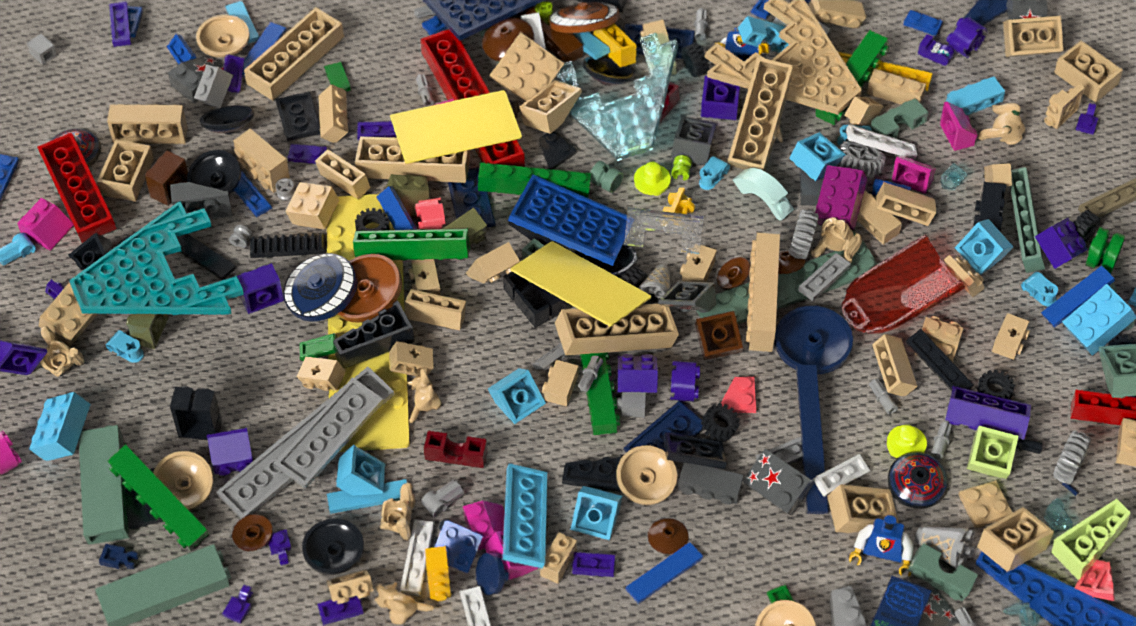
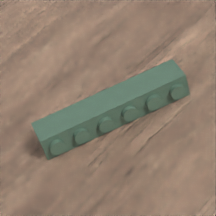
[1010,167,1045,273]

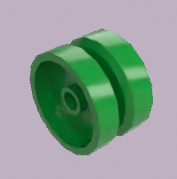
[1085,227,1125,274]

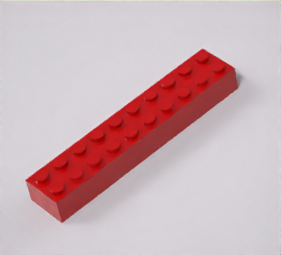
[420,29,525,167]

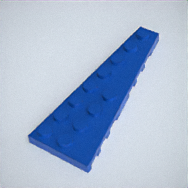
[976,551,1136,626]

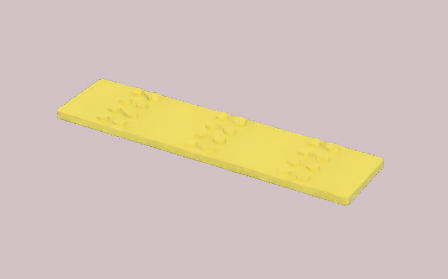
[327,194,410,452]

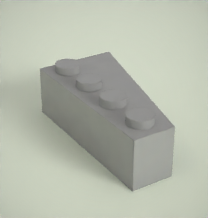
[829,586,867,626]

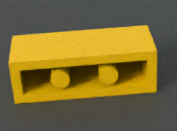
[594,24,637,68]
[425,546,451,601]

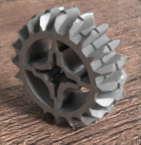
[838,140,886,179]
[789,209,819,259]
[1053,430,1091,484]

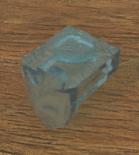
[940,163,968,190]
[1044,498,1073,532]
[1003,602,1036,626]

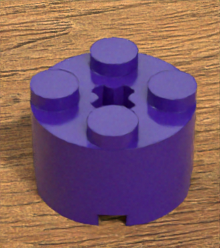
[946,17,987,58]
[670,361,700,402]

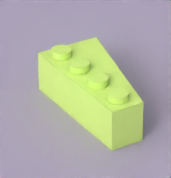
[1051,499,1131,580]

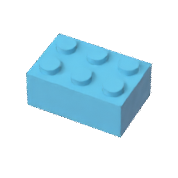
[1062,284,1136,356]
[29,392,91,461]

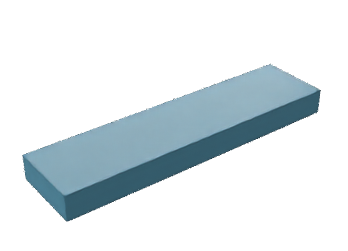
[327,479,407,514]

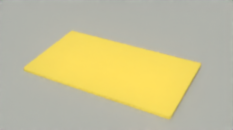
[390,90,522,164]
[511,241,651,327]

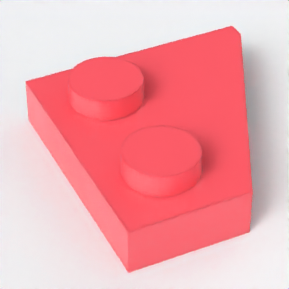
[721,377,756,413]
[1075,560,1115,601]

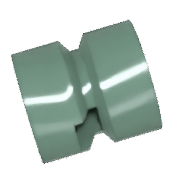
[590,160,623,193]

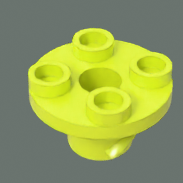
[634,162,671,196]
[886,425,927,458]

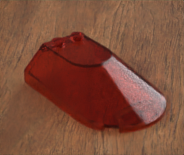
[842,234,965,334]

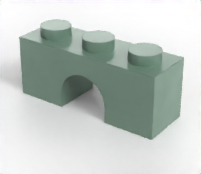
[871,98,928,138]
[907,543,978,601]

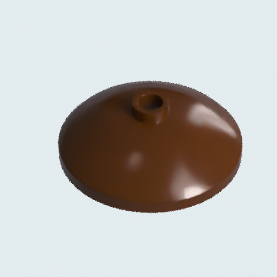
[482,18,534,61]

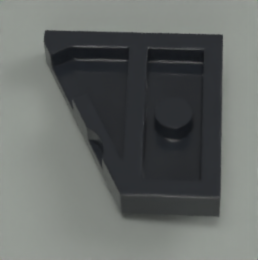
[539,131,577,170]

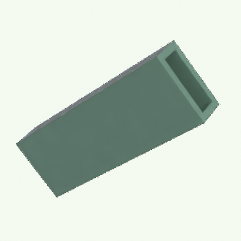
[79,425,129,545]
[95,544,231,626]

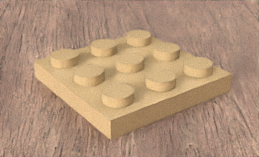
[489,32,564,102]

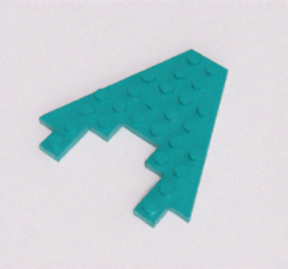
[69,201,244,315]

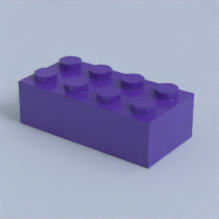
[945,386,1031,440]

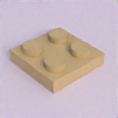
[958,481,1012,528]

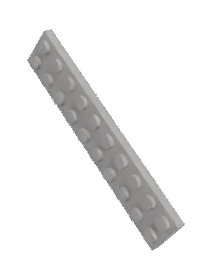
[217,367,395,519]

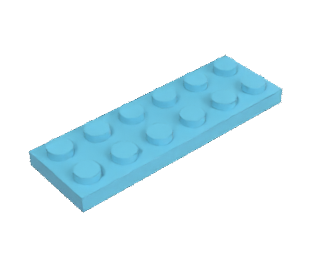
[503,463,547,569]

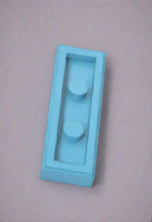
[225,1,259,44]
[567,32,610,60]

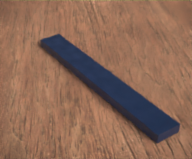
[796,365,828,514]

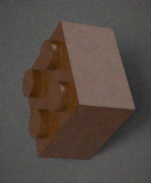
[145,151,188,206]
[695,311,743,361]

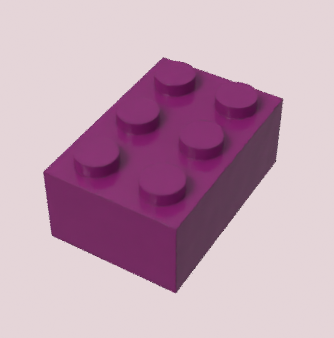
[815,165,867,230]

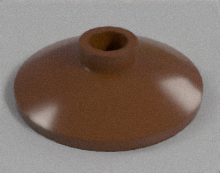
[778,251,805,274]
[717,257,750,289]
[232,514,273,551]
[648,518,689,554]

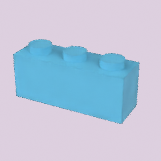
[946,76,1005,115]

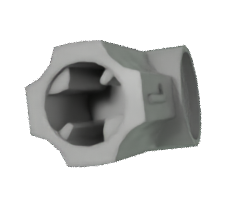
[421,480,464,517]

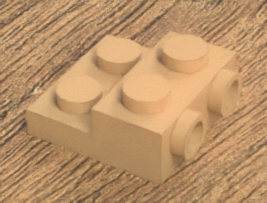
[1044,84,1085,129]
[944,255,985,297]
[914,316,963,362]
[326,570,374,604]

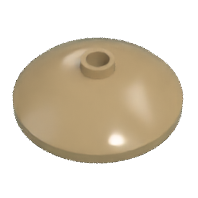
[196,15,250,57]
[616,446,677,505]
[153,451,213,510]
[755,600,817,626]

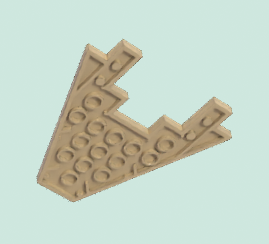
[705,0,862,115]

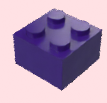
[701,76,740,120]
[1035,218,1088,269]
[237,263,284,314]
[618,354,658,393]

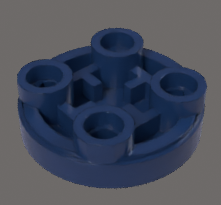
[476,553,509,595]

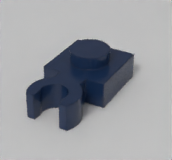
[99,544,139,569]

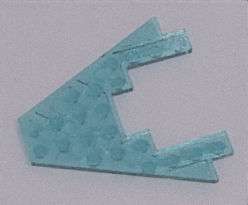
[553,33,678,161]

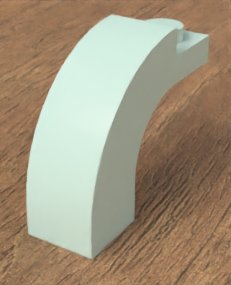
[733,168,794,221]

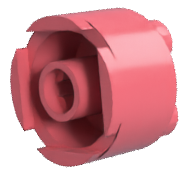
[415,198,445,230]

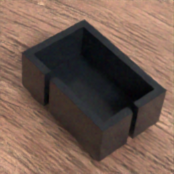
[503,272,567,328]
[170,386,222,440]

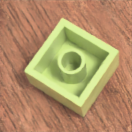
[967,426,1019,479]

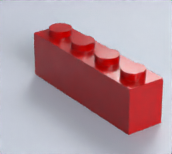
[1070,389,1136,425]

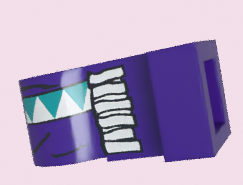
[918,34,954,66]

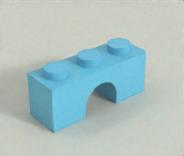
[738,16,789,53]

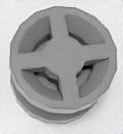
[276,178,295,201]
[229,225,252,248]

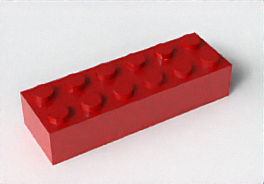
[37,132,117,243]

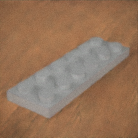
[274,377,384,489]

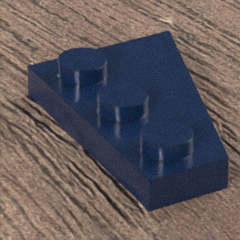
[964,0,1007,26]

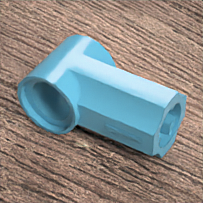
[0,233,36,266]

